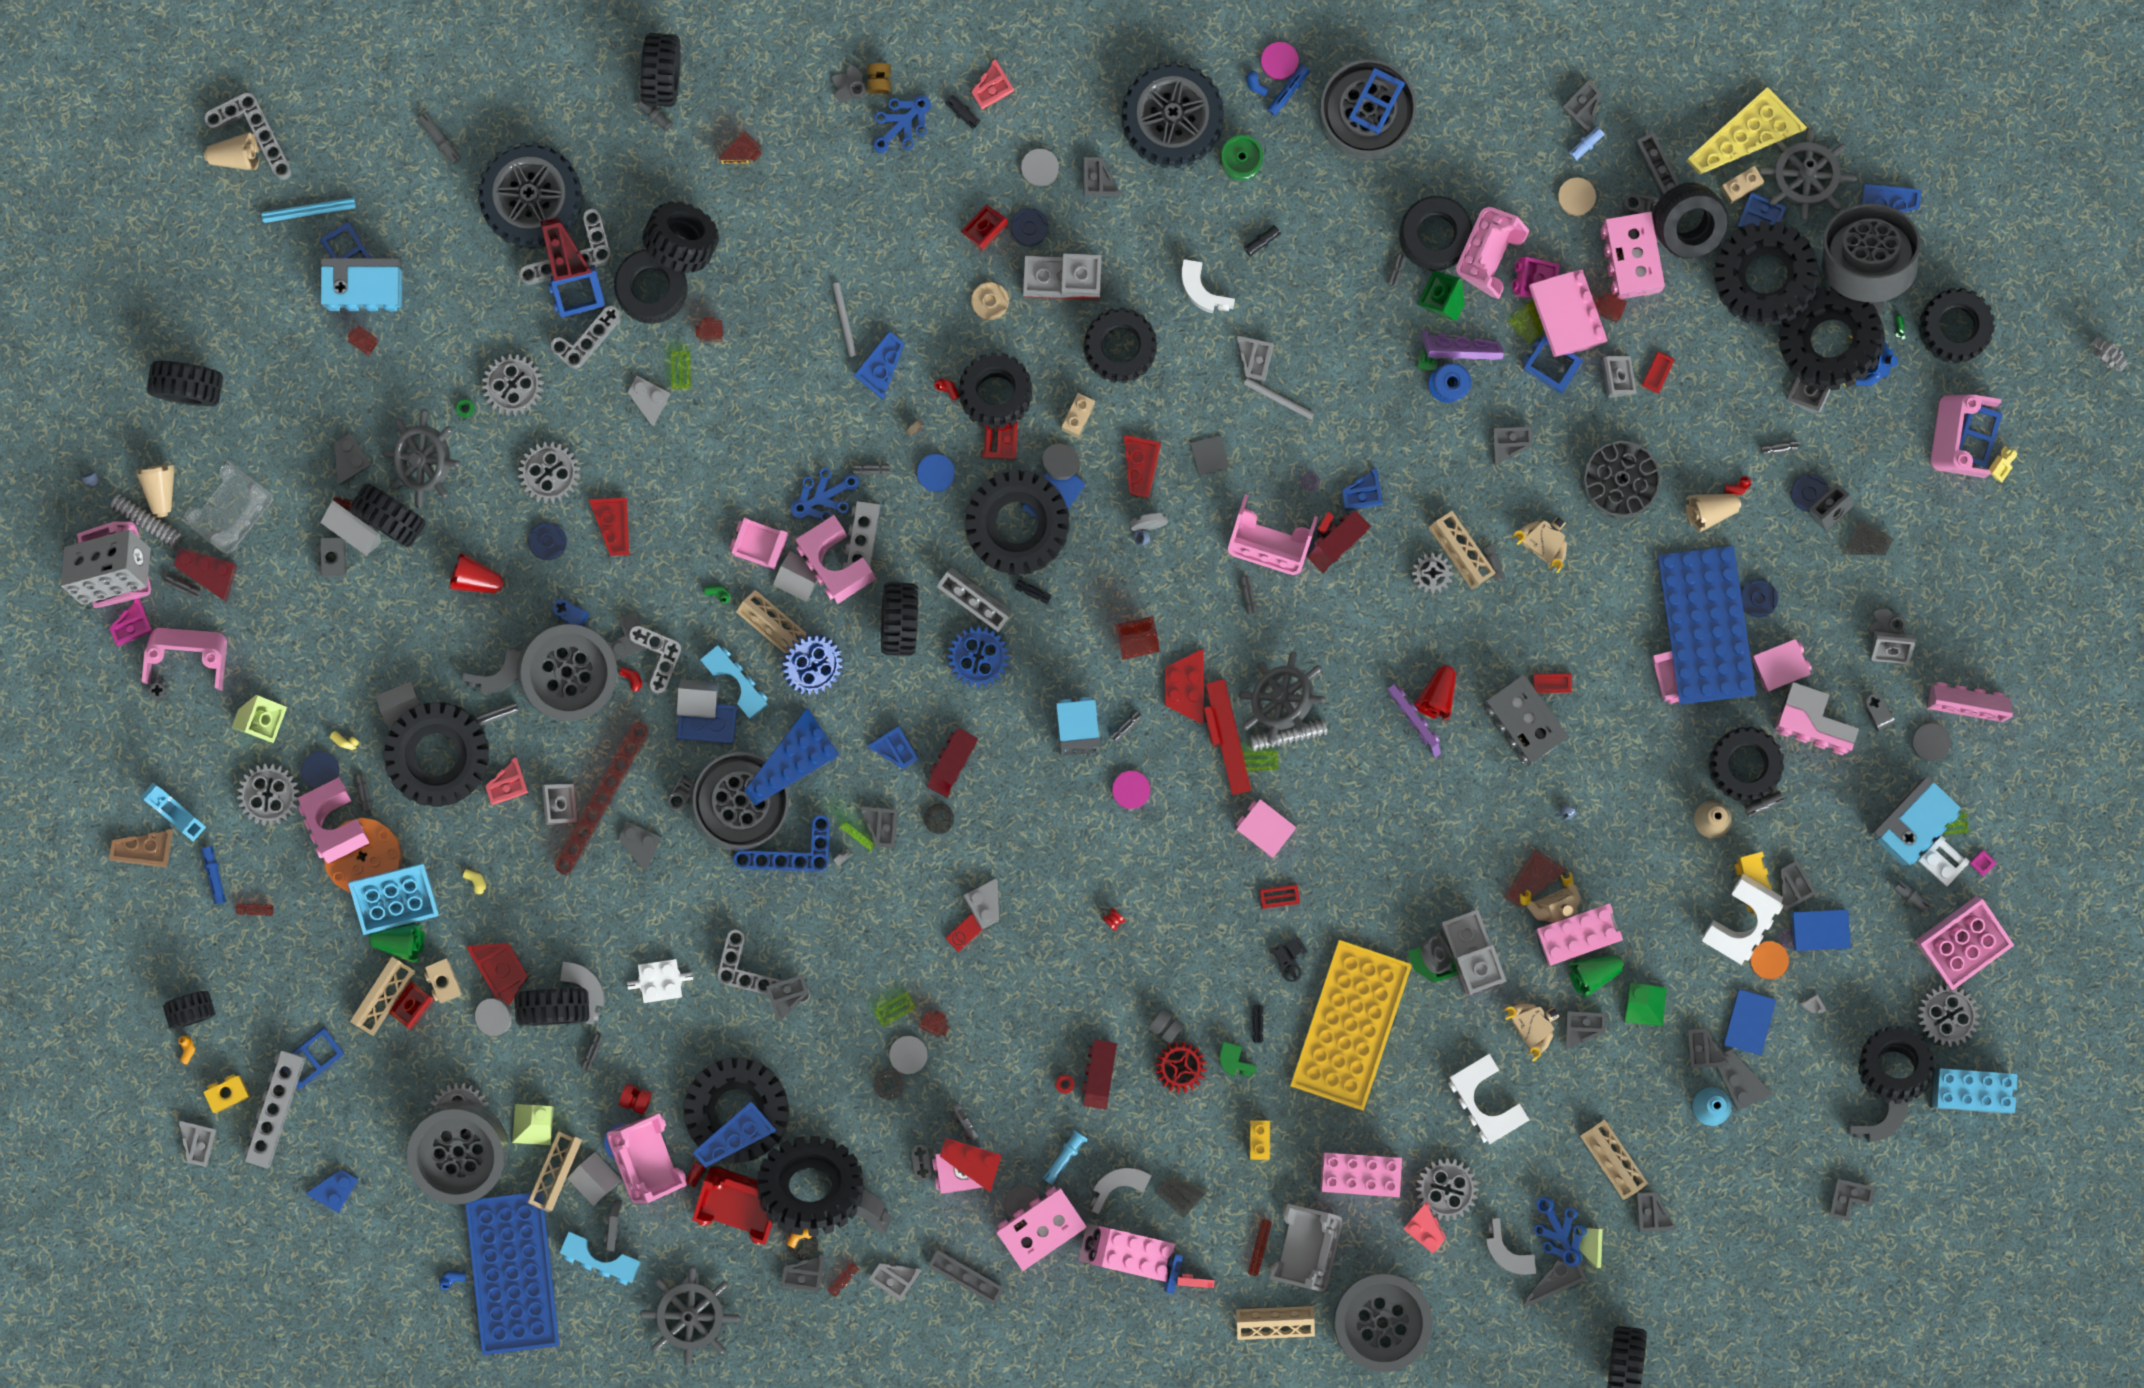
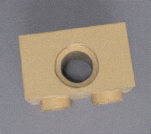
[1720,166,1764,205]
[1062,393,1095,438]
[424,958,463,1004]

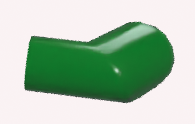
[704,585,731,604]

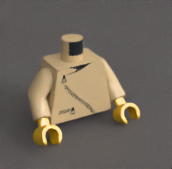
[1511,517,1567,573]
[1520,872,1581,923]
[1502,1003,1560,1061]

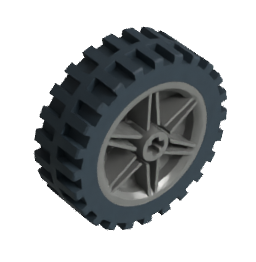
[1122,62,1224,168]
[478,142,583,249]

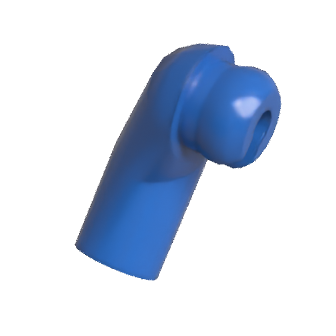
[1246,70,1269,96]
[439,1271,466,1290]

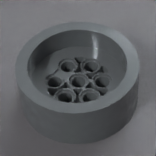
[1319,59,1416,160]
[1822,204,1920,302]
[517,623,617,721]
[689,752,789,851]
[407,1100,509,1204]
[1333,1274,1432,1372]

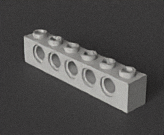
[244,1050,306,1168]

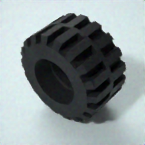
[162,991,216,1029]

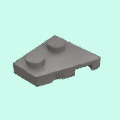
[1237,336,1274,381]
[628,376,671,426]
[963,879,999,930]
[179,1121,217,1167]
[869,1263,922,1302]

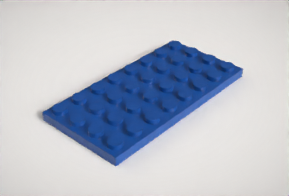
[1657,546,1756,705]
[465,1191,560,1355]

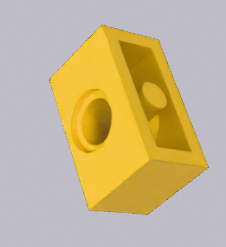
[204,1074,251,1113]
[1250,1121,1270,1160]

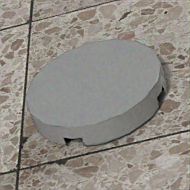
[1021,148,1059,187]
[1130,513,1168,531]
[475,997,512,1036]
[889,1036,928,1074]

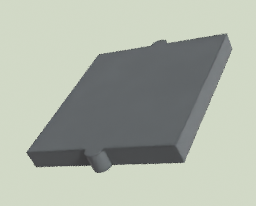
[1191,435,1229,475]

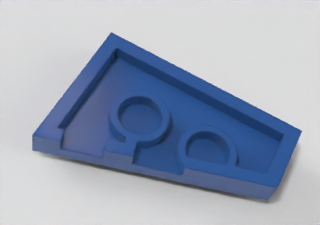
[1862,184,1921,212]
[853,331,904,400]

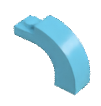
[141,783,206,842]

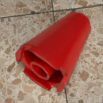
[449,552,504,594]
[1414,665,1457,721]

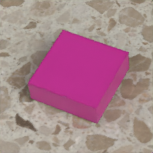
[1969,850,1997,877]

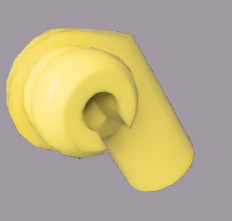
[330,731,359,750]
[463,869,486,894]

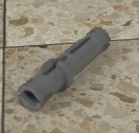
[418,113,461,165]

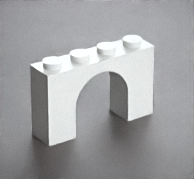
[1702,874,1783,965]
[1448,1054,1529,1144]

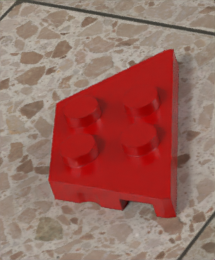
[1165,650,1204,724]
[466,943,528,1005]

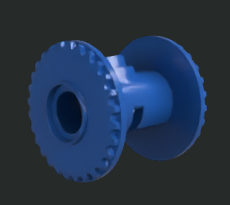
[1429,363,1471,403]

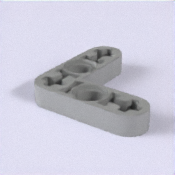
[627,626,681,693]

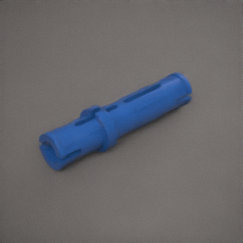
[1266,64,1311,116]
[201,846,226,905]

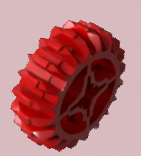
[1155,1041,1207,1093]

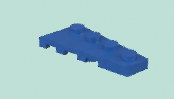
[693,1102,777,1167]

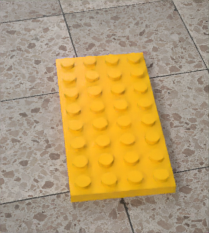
[1290,940,1412,1111]

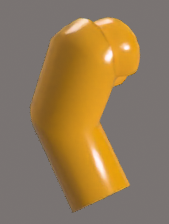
[178,1035,195,1065]
[786,1229,812,1249]

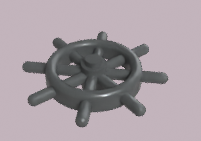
[1758,128,1857,221]
[383,409,461,508]
[1239,651,1326,744]
[640,1266,741,1367]

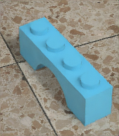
[700,645,768,720]
[560,1232,641,1285]

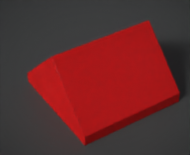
[961,204,1008,252]
[389,981,435,1030]

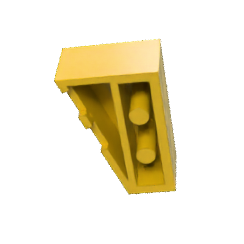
[1734,851,1772,915]

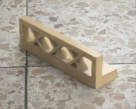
[1428,511,1496,590]
[736,590,812,653]
[350,957,416,1036]
[1580,1119,1648,1200]
[527,1131,582,1212]
[1236,1306,1315,1340]

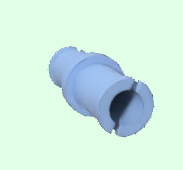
[1569,126,1605,161]

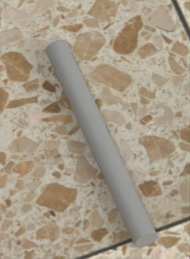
[832,282,857,358]
[1244,378,1315,420]

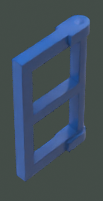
[1349,68,1405,134]
[320,222,371,258]
[1959,406,2003,468]
[282,1027,345,1090]

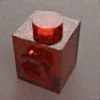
[1595,293,1627,323]
[696,317,723,342]
[348,326,379,357]
[919,1010,950,1038]

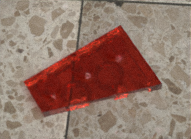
[1503,849,1567,908]

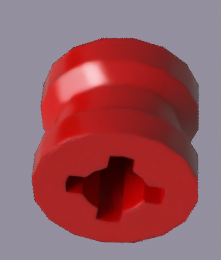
[1102,907,1126,931]

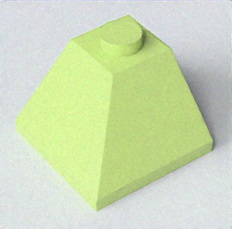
[232,695,287,743]
[512,1104,554,1145]
[1572,1228,1603,1268]

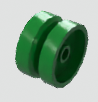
[1221,135,1263,181]

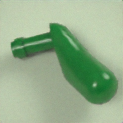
[1895,314,1906,339]

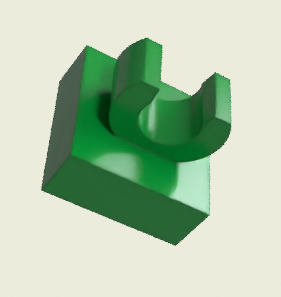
[1417,349,1438,371]

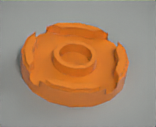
[1750,941,1789,979]

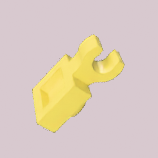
[1988,446,2017,483]

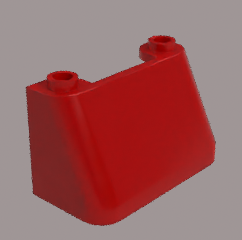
[692,1167,773,1245]

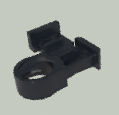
[1270,937,1308,982]

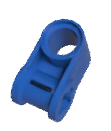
[553,599,590,626]

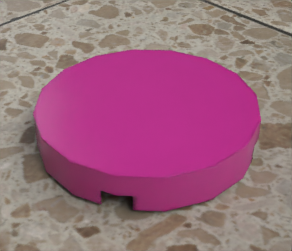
[1261,42,1299,80]
[1112,771,1150,809]

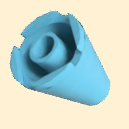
[1692,1087,1731,1126]

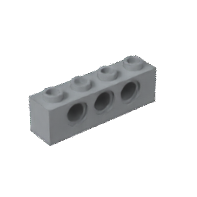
[843,501,880,569]
[936,567,1013,632]

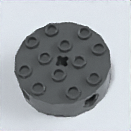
[1582,440,1661,519]

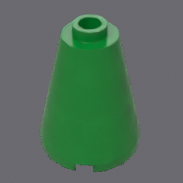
[369,924,425,963]
[1568,955,1624,998]

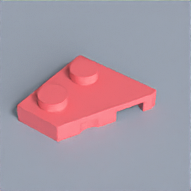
[972,59,1014,110]
[485,757,528,805]
[1403,1201,1446,1253]
[1177,1274,1214,1288]

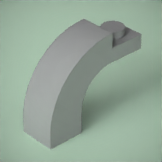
[560,962,605,1025]
[1090,1168,1152,1214]
[1485,1218,1536,1275]

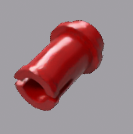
[685,1161,705,1187]

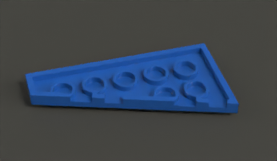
[744,708,839,805]

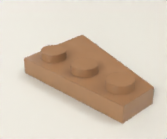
[109,829,173,868]

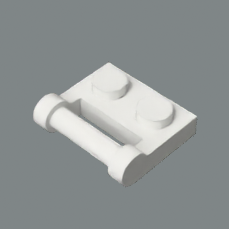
[1918,835,1970,887]

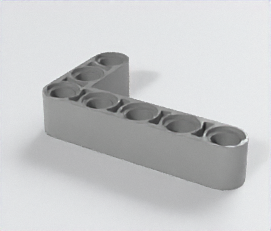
[204,93,292,180]
[519,209,612,285]
[718,930,811,1003]

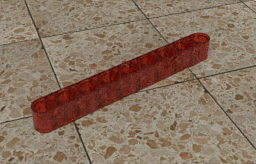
[555,722,649,875]

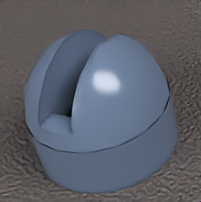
[81,471,98,487]
[1134,530,1150,545]
[1560,803,1577,820]

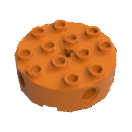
[323,818,403,893]

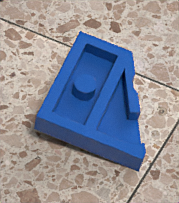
[1737,193,1786,228]
[1342,468,1383,511]
[868,726,920,769]
[306,1170,358,1213]
[1163,1254,1183,1294]

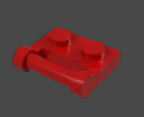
[982,421,1018,460]

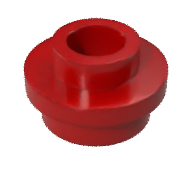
[1055,1074,1075,1094]

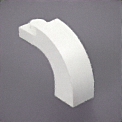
[1182,259,1235,313]

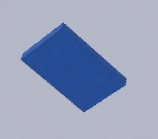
[1022,473,1086,520]
[676,704,738,744]
[1791,910,1851,951]
[1724,989,1776,1056]

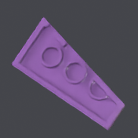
[1421,330,1504,360]
[1388,684,1441,758]

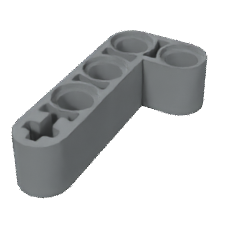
[551,306,621,369]

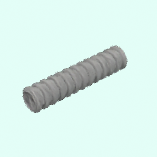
[110,494,182,548]
[1250,718,1328,752]

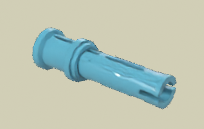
[1043,1130,1088,1185]

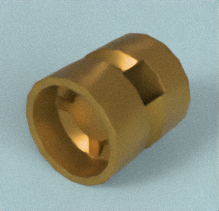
[866,63,891,94]

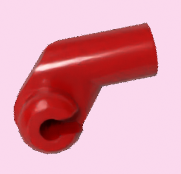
[934,378,960,401]
[1724,476,1751,495]
[619,666,643,692]

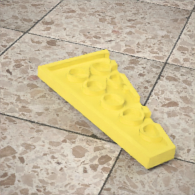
[1687,87,1807,175]

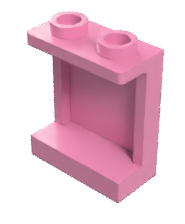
[730,517,788,570]
[1752,639,1812,693]
[1652,651,1679,704]
[1236,799,1297,859]

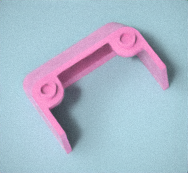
[1930,395,2001,478]
[1228,494,1318,575]
[142,628,227,691]

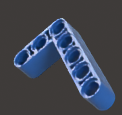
[734,815,830,872]

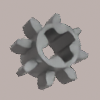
[146,679,171,703]

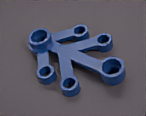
[873,95,931,153]
[791,468,859,521]
[1534,1197,1587,1267]

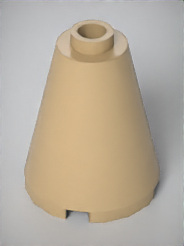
[204,132,259,171]
[136,464,175,517]
[1686,494,1741,533]
[1694,800,1732,839]

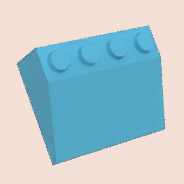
[348,863,439,935]

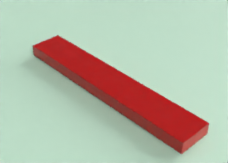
[1206,679,1252,795]

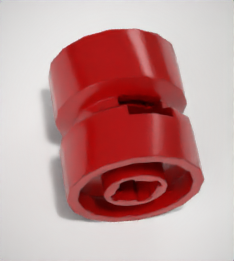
[618,1083,653,1115]

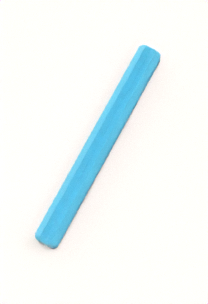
[261,198,356,223]

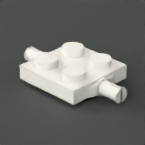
[627,959,693,1003]

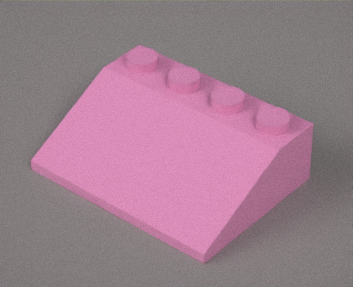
[1529,270,1608,357]
[1927,682,2013,722]
[1915,896,2014,990]

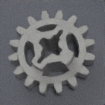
[2090,337,2128,371]
[1412,553,1454,595]

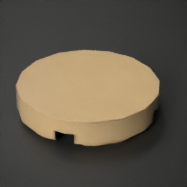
[1558,177,1596,216]
[971,282,1009,320]

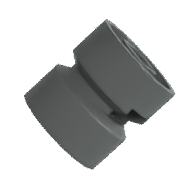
[1149,1008,1185,1044]

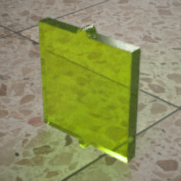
[1508,299,1545,344]

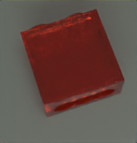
[1115,616,1160,660]

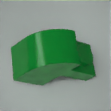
[1220,1042,1257,1077]

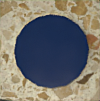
[1011,208,1048,246]
[1791,474,1829,512]
[528,522,567,561]
[1741,579,1778,618]
[301,751,340,789]

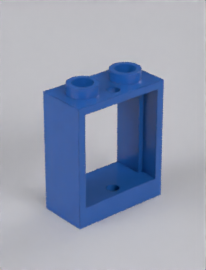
[548,265,605,318]
[1522,336,1583,394]

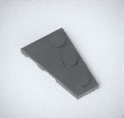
[1717,1050,1773,1111]

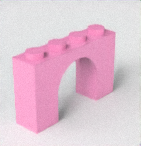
[795,515,876,604]
[298,777,369,863]

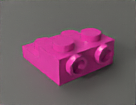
[1512,257,1560,299]

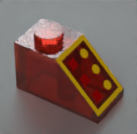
[719,131,762,164]

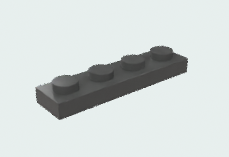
[928,1250,1004,1305]

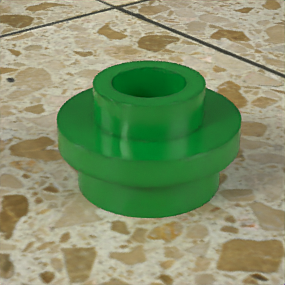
[455,399,475,418]

